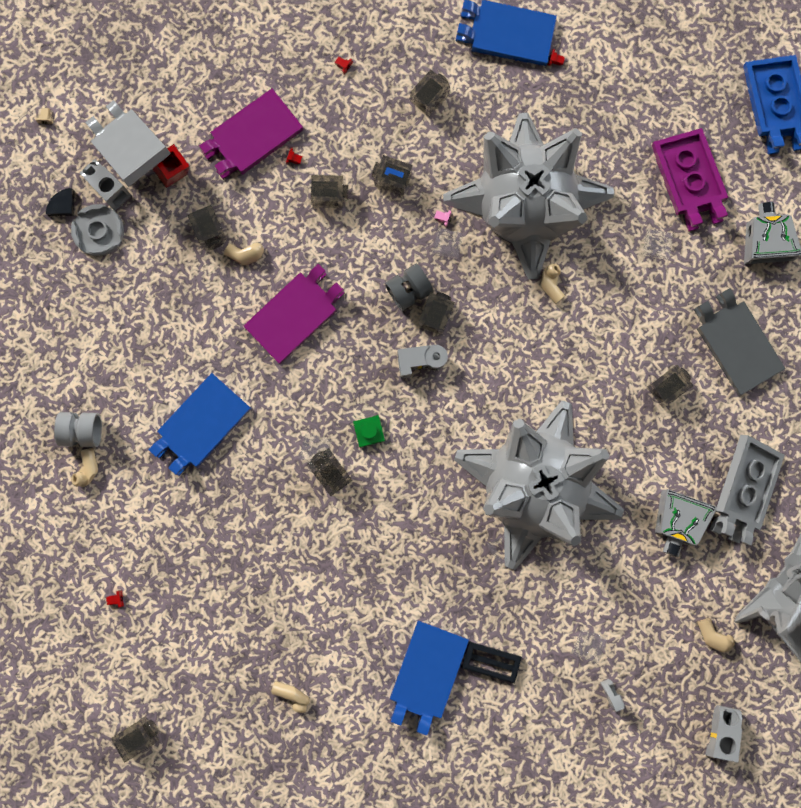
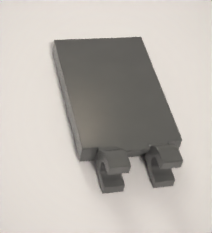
[693,288,786,396]

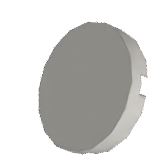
[71,204,124,256]

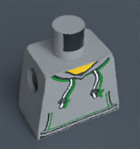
[744,202,801,264]
[655,489,716,557]

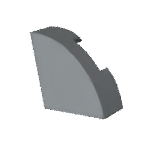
[600,679,625,712]

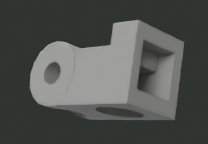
[80,159,132,211]
[397,345,448,379]
[705,705,742,762]

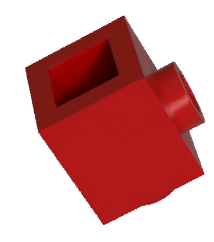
[152,144,190,188]

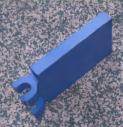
[456,0,557,66]
[743,55,801,155]
[148,373,251,476]
[390,620,469,736]

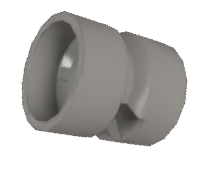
[54,412,102,447]

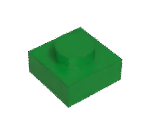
[353,415,385,448]

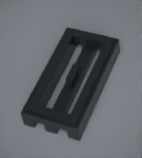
[462,641,522,684]

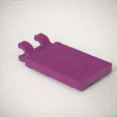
[199,88,304,180]
[652,128,728,232]
[243,263,345,364]

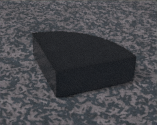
[46,188,74,216]

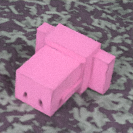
[434,210,452,227]

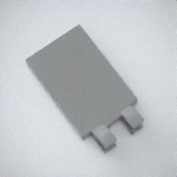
[85,100,171,187]
[710,435,785,546]

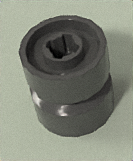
[385,263,434,312]

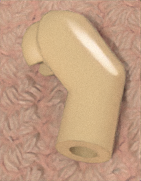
[224,243,264,265]
[541,263,565,304]
[71,448,98,487]
[697,618,735,652]
[271,681,310,713]

